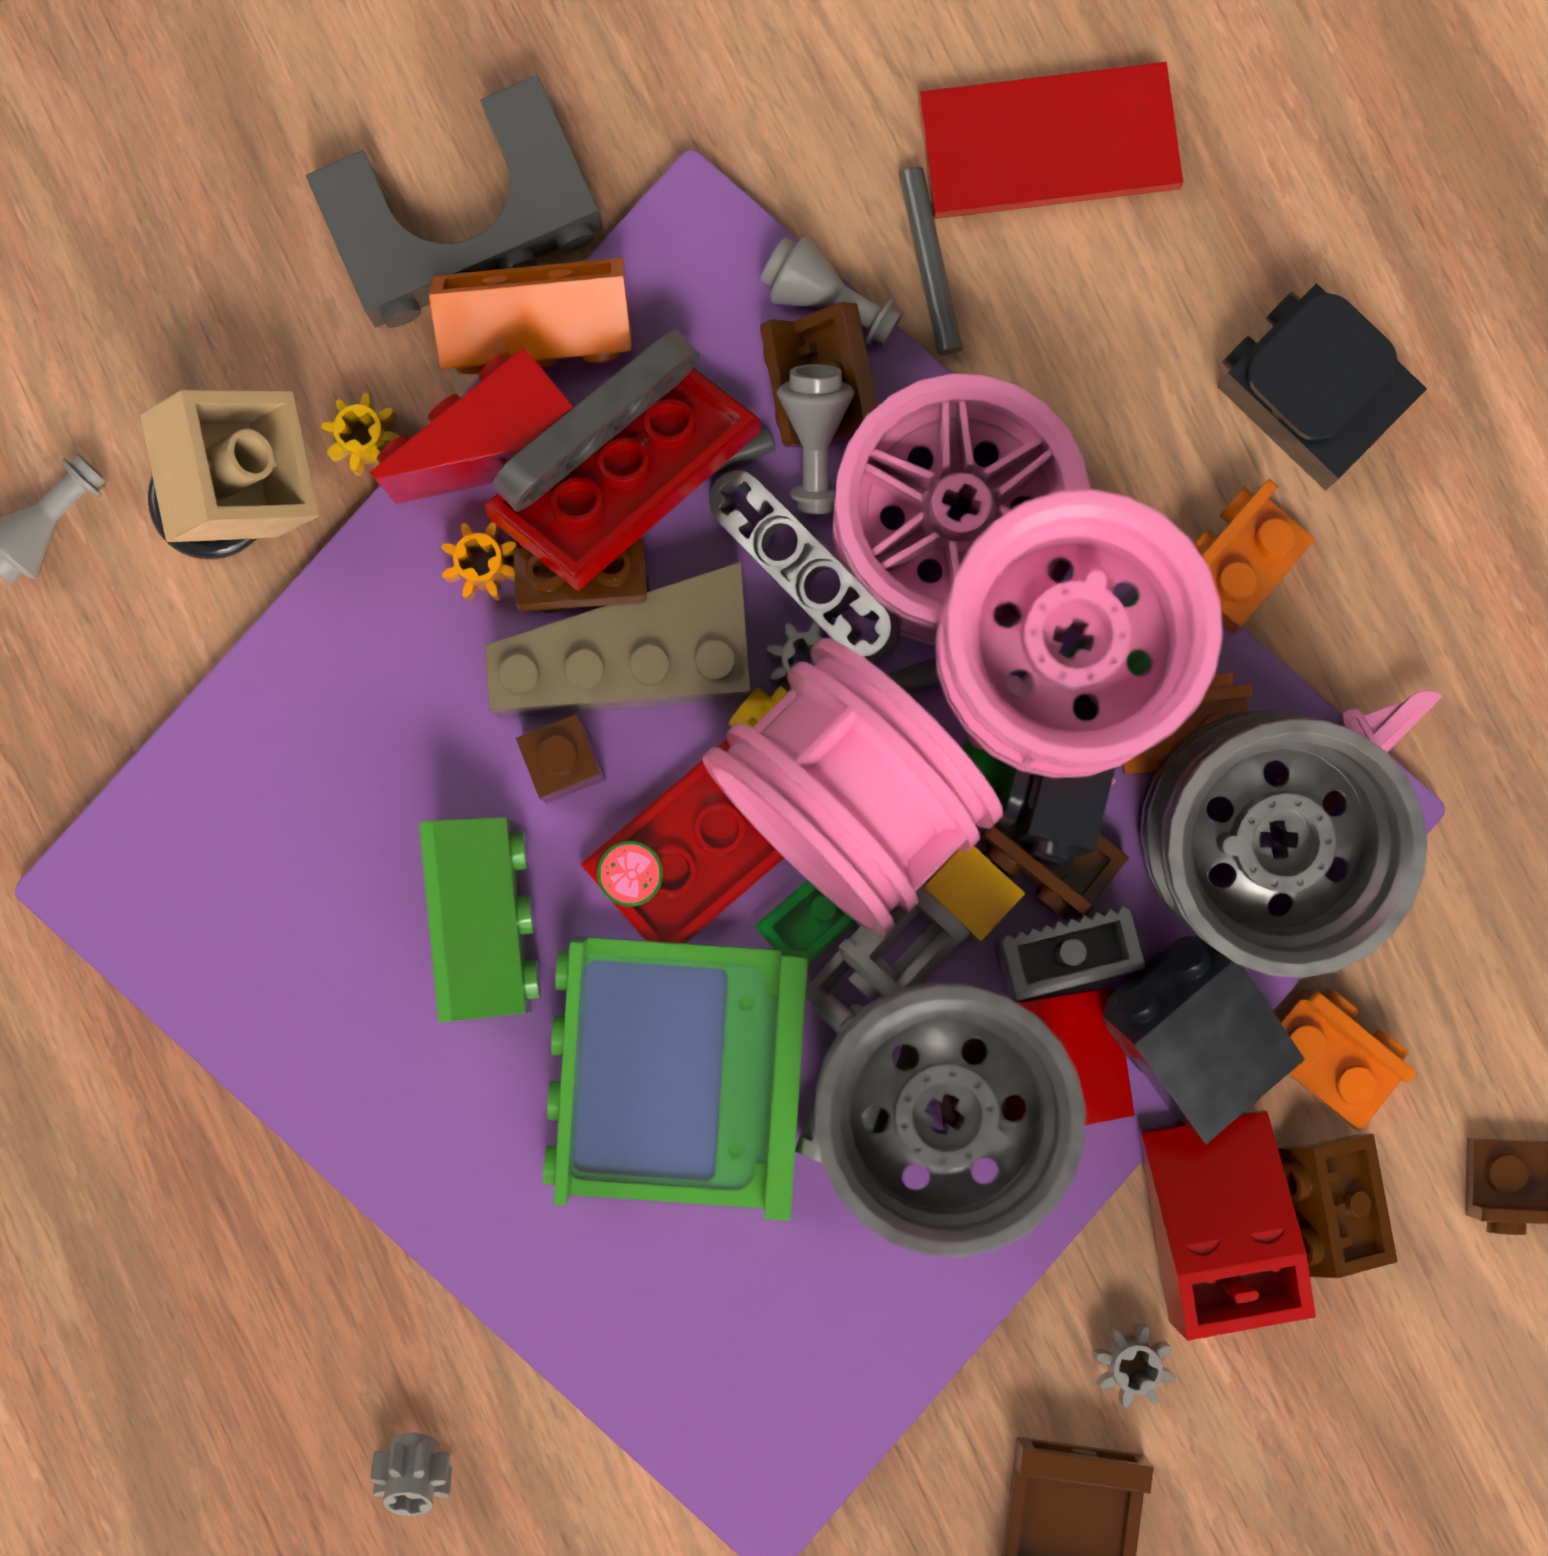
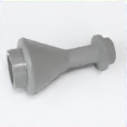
[761,236,903,346]
[777,364,855,514]
[0,454,106,584]

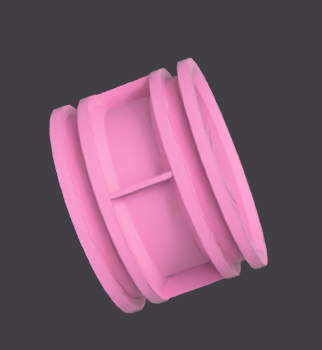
[832,374,1091,646]
[935,490,1222,778]
[703,638,1003,938]

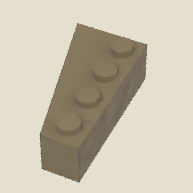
[485,562,751,717]

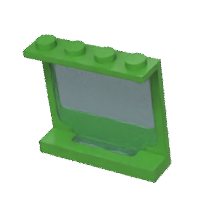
[543,936,808,1221]

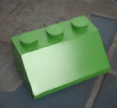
[419,817,541,1023]

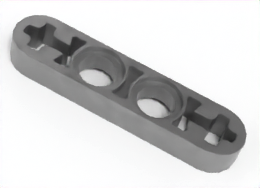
[492,330,700,511]
[709,470,901,662]

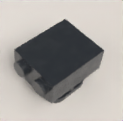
[1217,283,1427,491]
[994,694,1116,865]
[1102,935,1305,1144]

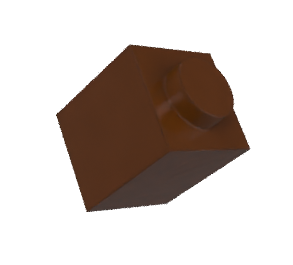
[516,714,606,804]

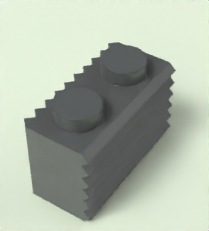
[996,906,1145,1001]

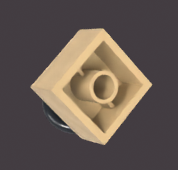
[140,390,319,560]

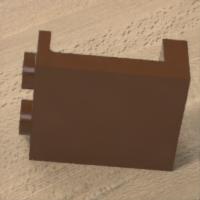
[1002,1437,1154,1556]

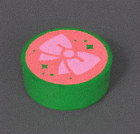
[597,841,663,906]

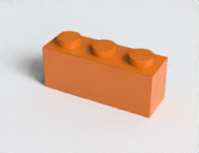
[429,257,632,375]

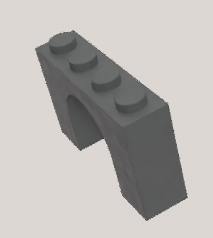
[305,75,603,328]

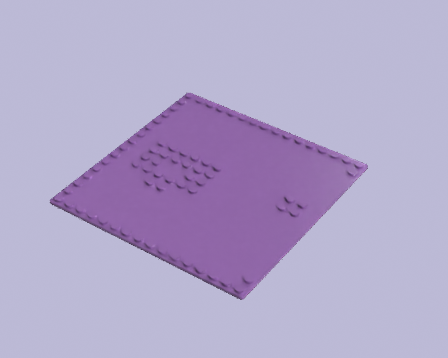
[15,150,1445,1556]

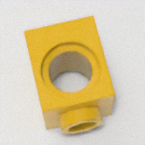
[922,846,1025,942]

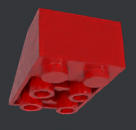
[370,347,574,504]
[935,987,1135,1130]
[1140,1110,1316,1341]

